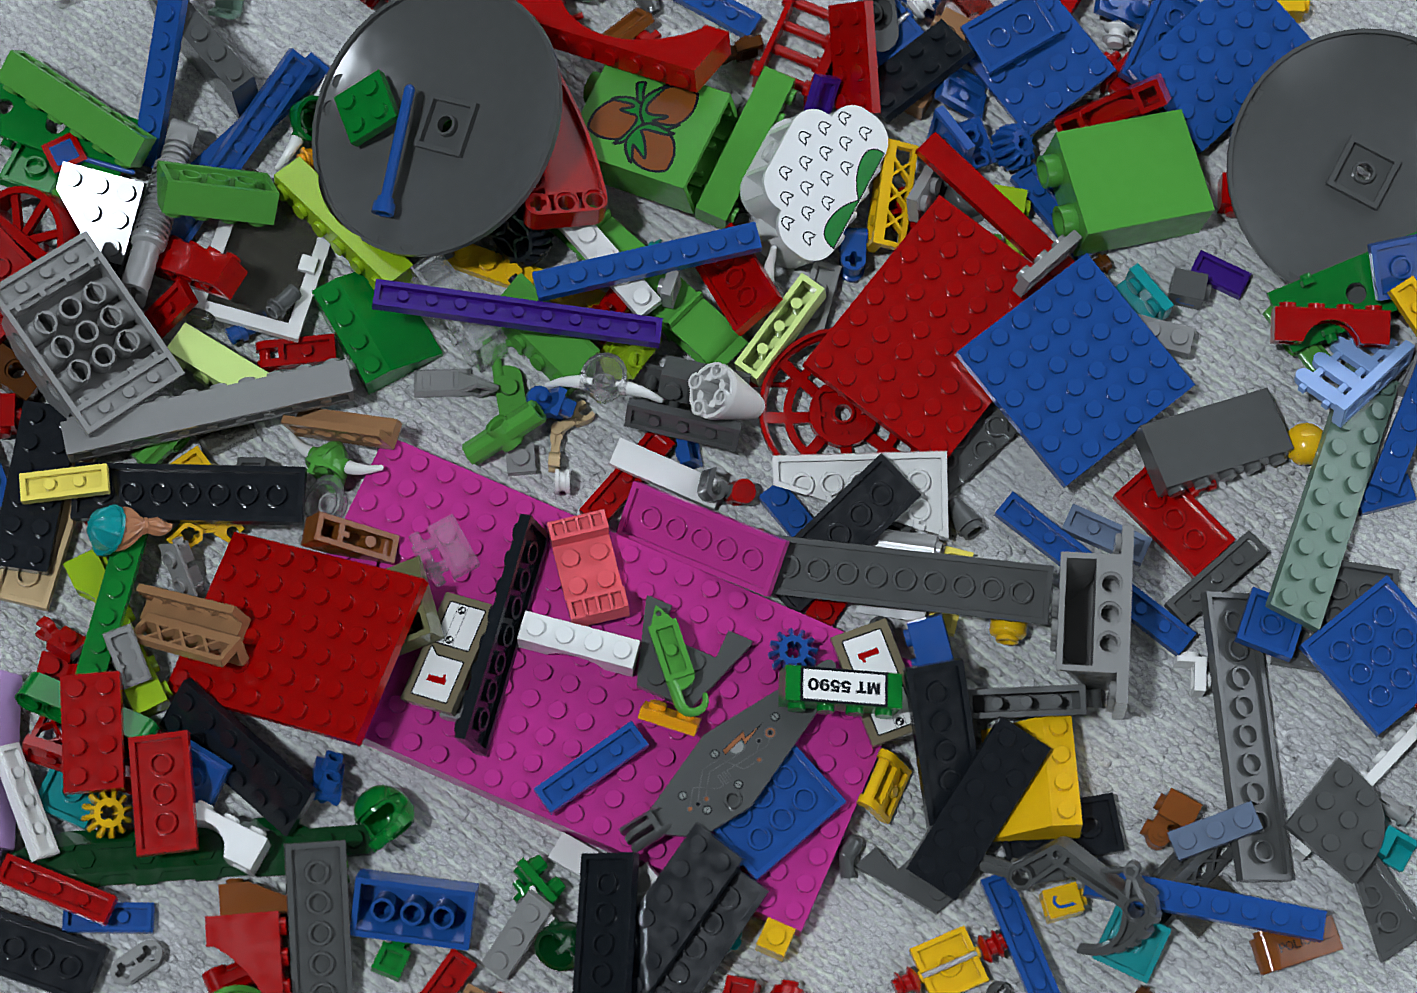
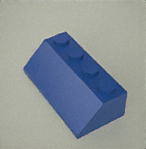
[350,868,479,951]

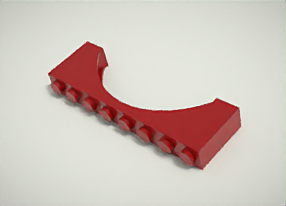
[516,0,731,93]
[205,911,291,993]

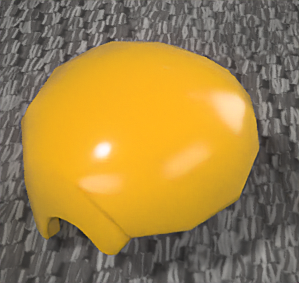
[1287,423,1323,466]

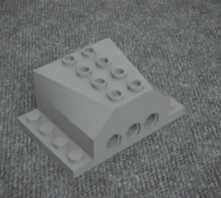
[0,231,185,436]
[1050,525,1134,720]

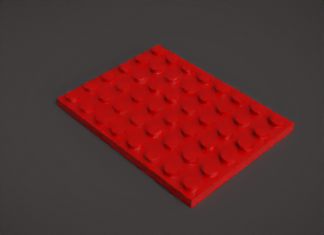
[802,195,1053,459]
[168,532,429,747]

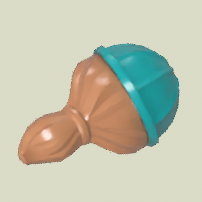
[86,504,173,556]

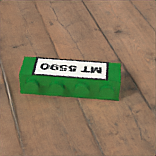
[778,665,902,719]

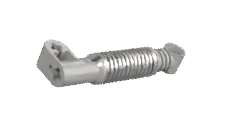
[121,117,199,308]

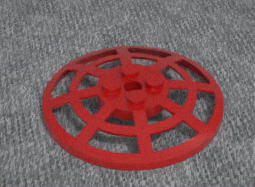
[758,328,914,455]

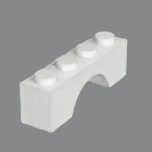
[517,611,640,677]
[195,800,271,877]

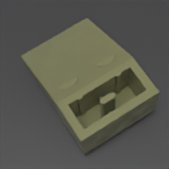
[387,556,445,656]

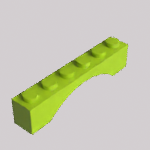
[274,156,414,289]
[63,549,173,718]

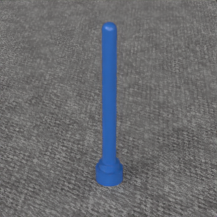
[371,84,415,218]

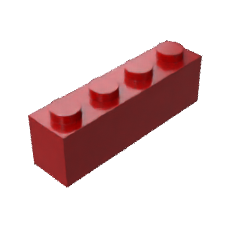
[154,235,248,300]

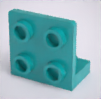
[1115,263,1174,320]

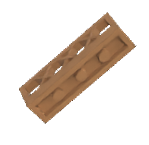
[281,408,403,450]
[136,583,251,641]
[134,612,249,667]

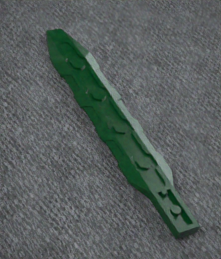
[11,817,371,889]

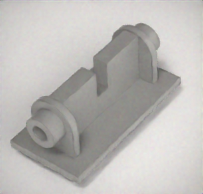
[158,536,205,597]

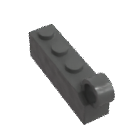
[968,684,1102,719]

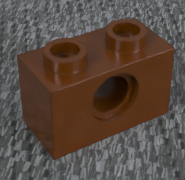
[0,343,42,403]

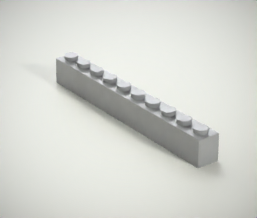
[60,358,355,463]

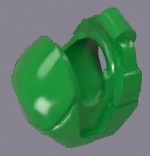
[353,784,414,853]

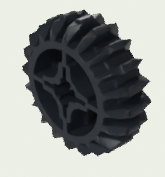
[486,207,554,268]

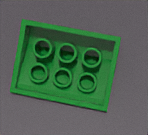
[312,272,443,395]

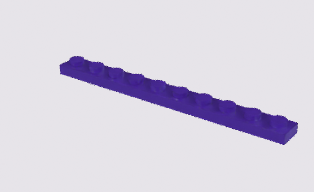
[372,279,663,349]

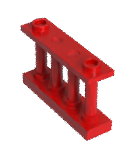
[750,0,833,107]

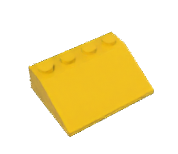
[981,715,1083,842]

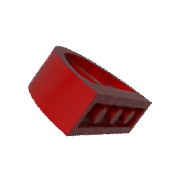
[0,186,80,260]

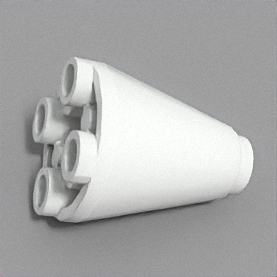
[688,362,765,420]

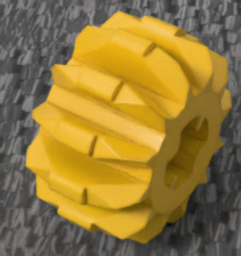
[81,791,133,839]

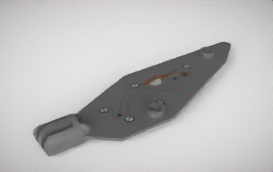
[619,660,836,853]

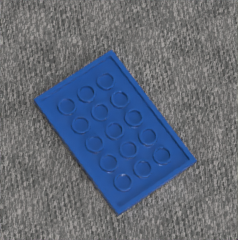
[1126,0,1312,154]

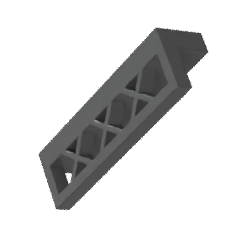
[1134,817,1233,926]

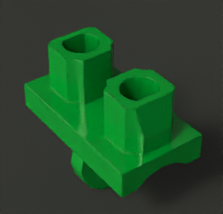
[512,854,566,906]

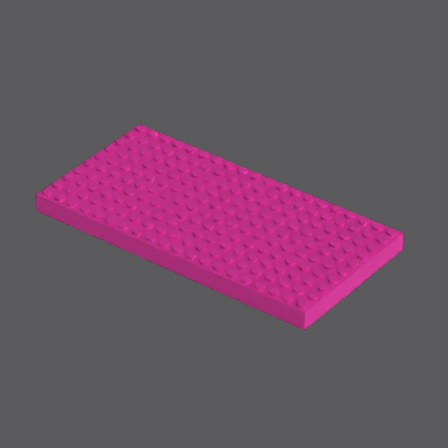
[327,439,912,937]

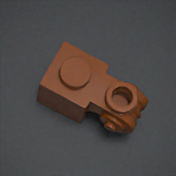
[1139,788,1203,851]

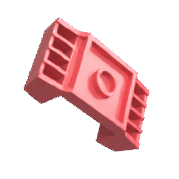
[547,509,630,626]

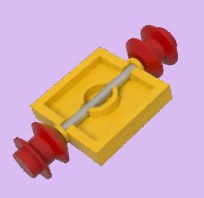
[891,925,1007,993]

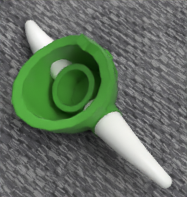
[288,432,384,491]

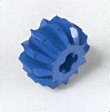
[990,123,1036,171]
[768,628,818,670]

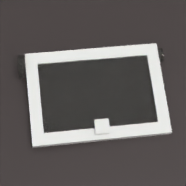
[185,168,335,343]

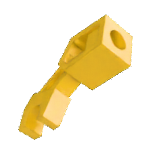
[165,523,245,548]

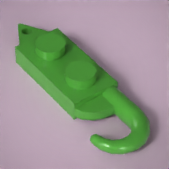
[490,339,526,445]
[648,605,709,717]

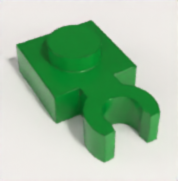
[371,941,412,982]

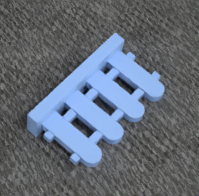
[1294,332,1415,428]

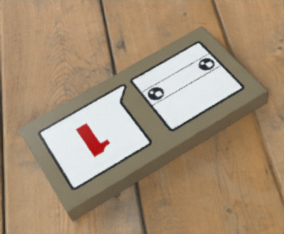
[400,592,492,717]
[830,618,913,748]

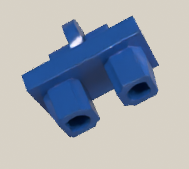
[958,114,998,170]
[526,386,577,421]
[311,750,345,806]

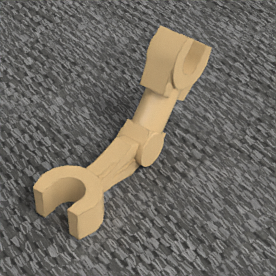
[548,400,595,473]

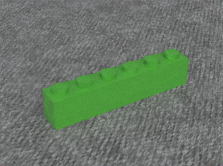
[0,50,157,169]
[695,66,798,229]

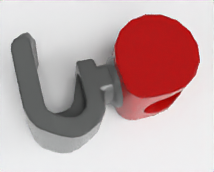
[697,467,756,506]

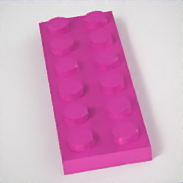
[616,481,790,597]

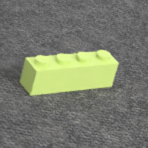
[734,273,826,387]
[167,322,268,385]

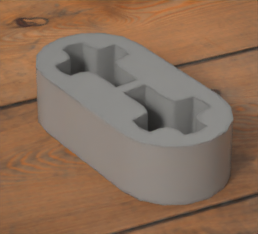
[110,940,165,986]

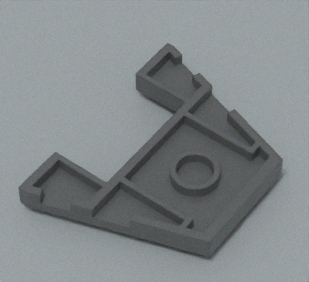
[637,595,753,708]
[855,806,981,915]

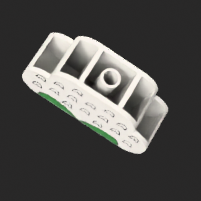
[740,105,888,269]

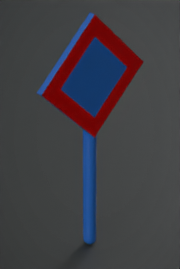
[41,132,135,175]

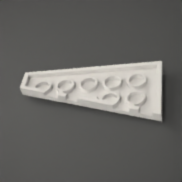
[772,451,949,538]

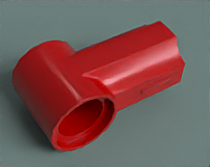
[201,962,255,993]

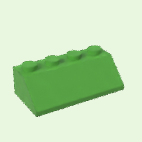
[157,160,280,227]
[493,273,600,396]

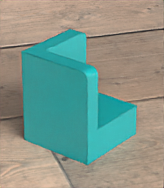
[1377,825,1417,872]

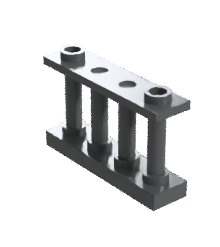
[624,363,742,452]

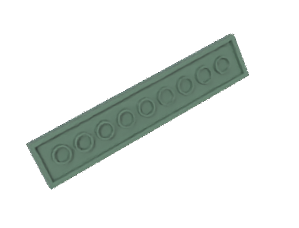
[1265,362,1400,632]

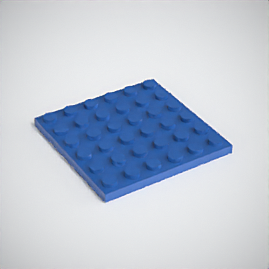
[955,253,1195,488]

